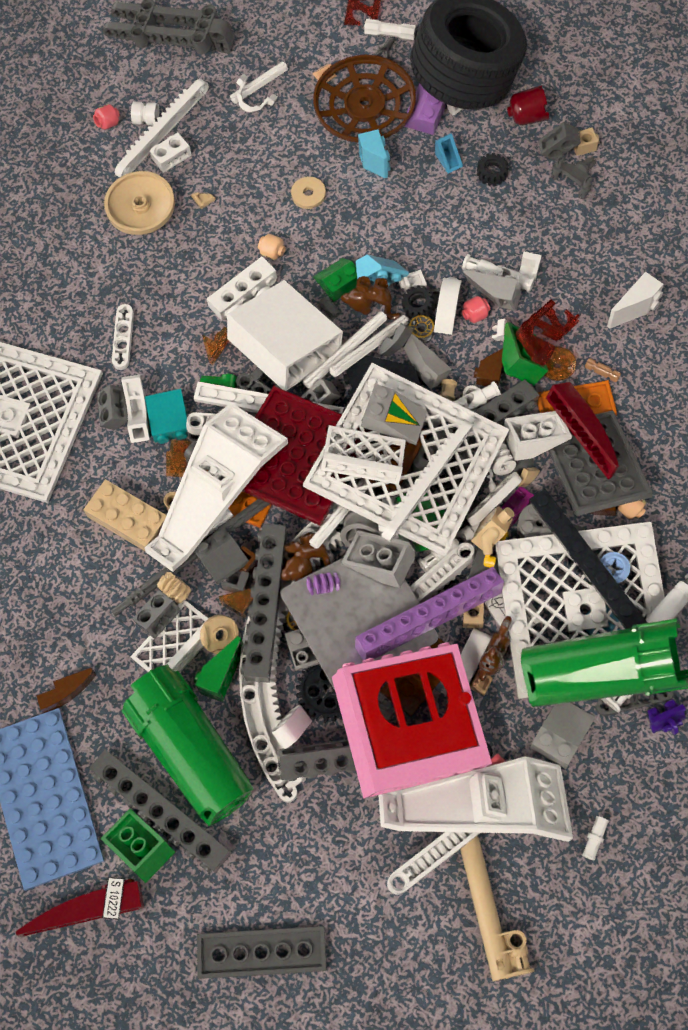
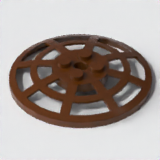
[313,55,416,143]

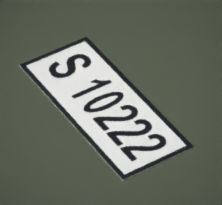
[102,877,125,920]

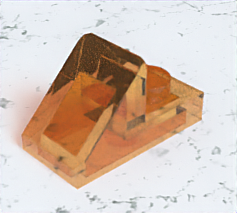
[202,327,229,365]
[166,440,191,477]

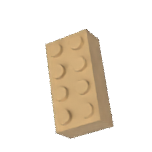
[83,479,167,551]

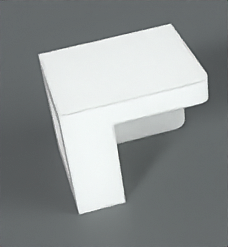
[519,252,541,282]

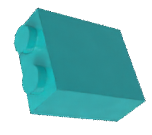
[145,389,188,444]

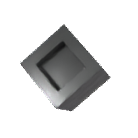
[221,571,251,596]

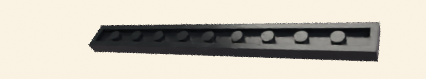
[529,489,648,629]

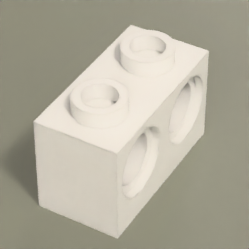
[149,133,191,173]

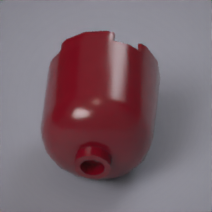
[507,85,549,126]

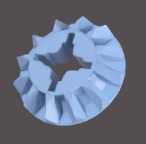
[600,552,630,583]

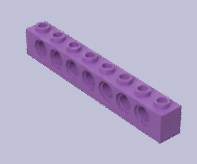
[355,567,504,660]

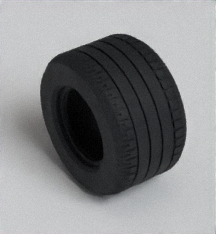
[410,0,527,110]

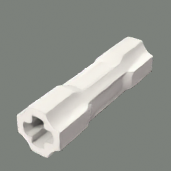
[364,19,416,41]

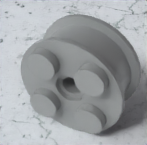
[517,504,553,538]
[340,512,380,547]

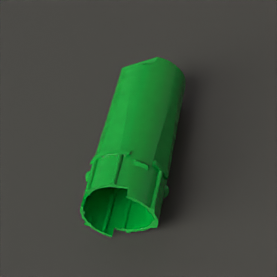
[521,618,688,707]
[122,664,254,826]

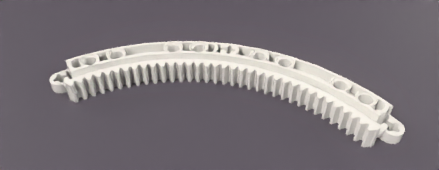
[239,514,343,803]

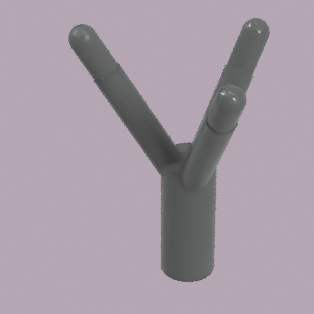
[373,37,395,72]

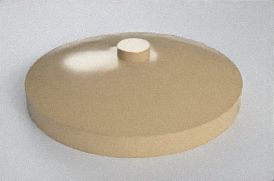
[104,171,175,235]

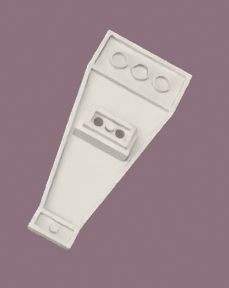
[145,403,288,572]
[379,756,573,842]

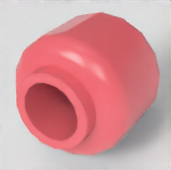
[93,104,120,130]
[462,296,490,323]

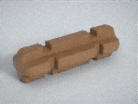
[585,358,621,382]

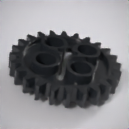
[296,664,342,723]

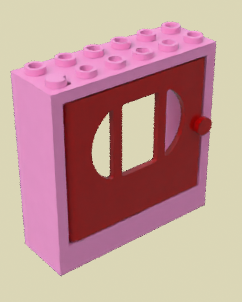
[332,642,492,799]

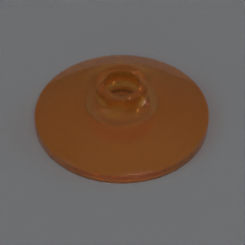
[542,347,576,381]

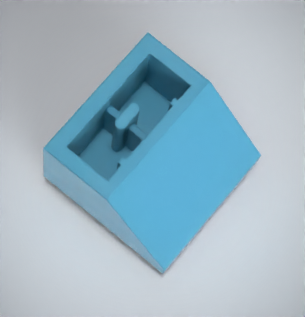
[358,130,390,178]
[356,254,409,287]

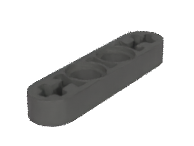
[596,691,674,716]

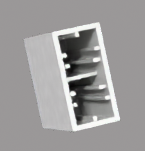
[227,280,343,391]

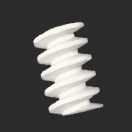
[491,441,516,475]

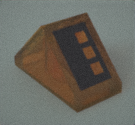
[219,589,253,619]

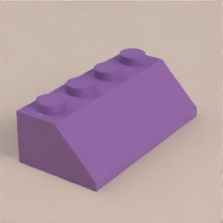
[403,83,447,135]

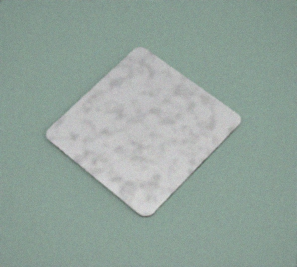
[281,558,438,690]

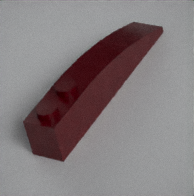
[546,382,619,479]
[16,879,144,937]

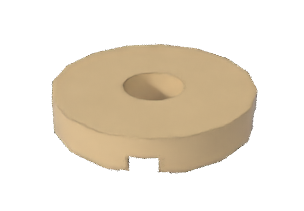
[291,177,326,209]
[200,615,239,654]

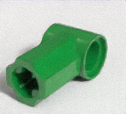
[200,374,237,388]

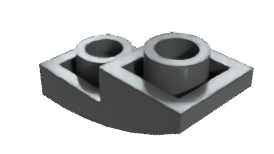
[378,323,414,356]

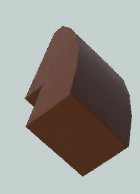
[36,668,96,713]

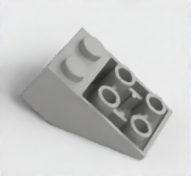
[463,268,522,311]

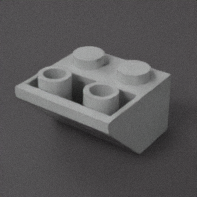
[285,629,319,671]

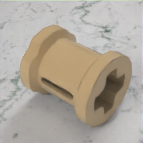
[440,379,457,402]

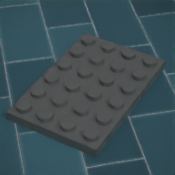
[548,410,653,516]

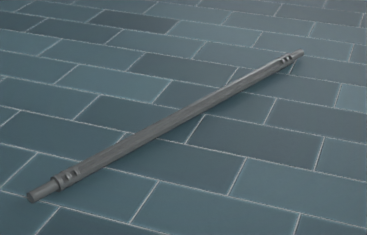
[110,499,270,616]

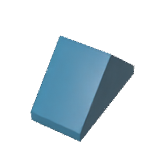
[435,133,463,173]

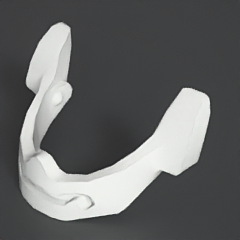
[236,74,277,112]

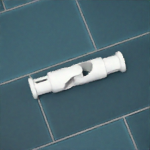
[462,254,535,293]
[428,381,501,428]
[417,522,480,573]

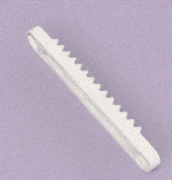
[115,79,209,177]
[381,420,474,542]
[410,542,476,604]
[387,832,480,895]

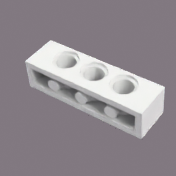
[207,257,277,320]

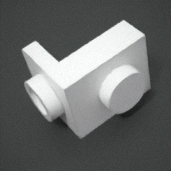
[399,270,427,294]

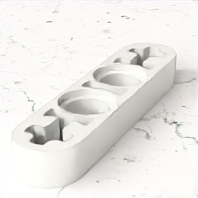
[112,304,134,370]
[466,472,522,526]

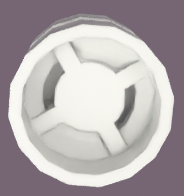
[131,102,159,126]

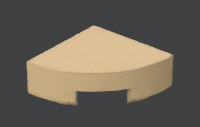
[191,192,215,209]
[518,467,540,487]

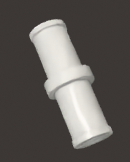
[582,816,609,861]

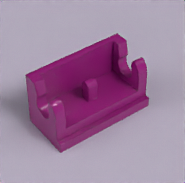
[501,486,534,529]

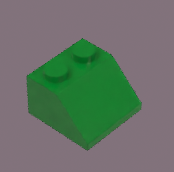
[313,258,357,302]

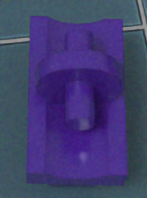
[647,699,686,735]

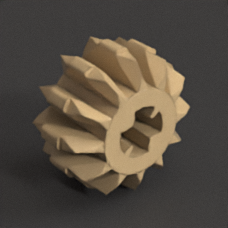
[157,572,191,603]

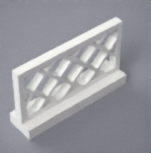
[321,425,406,485]
[131,600,208,672]

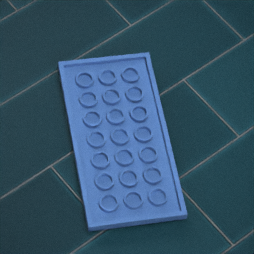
[0,708,105,891]

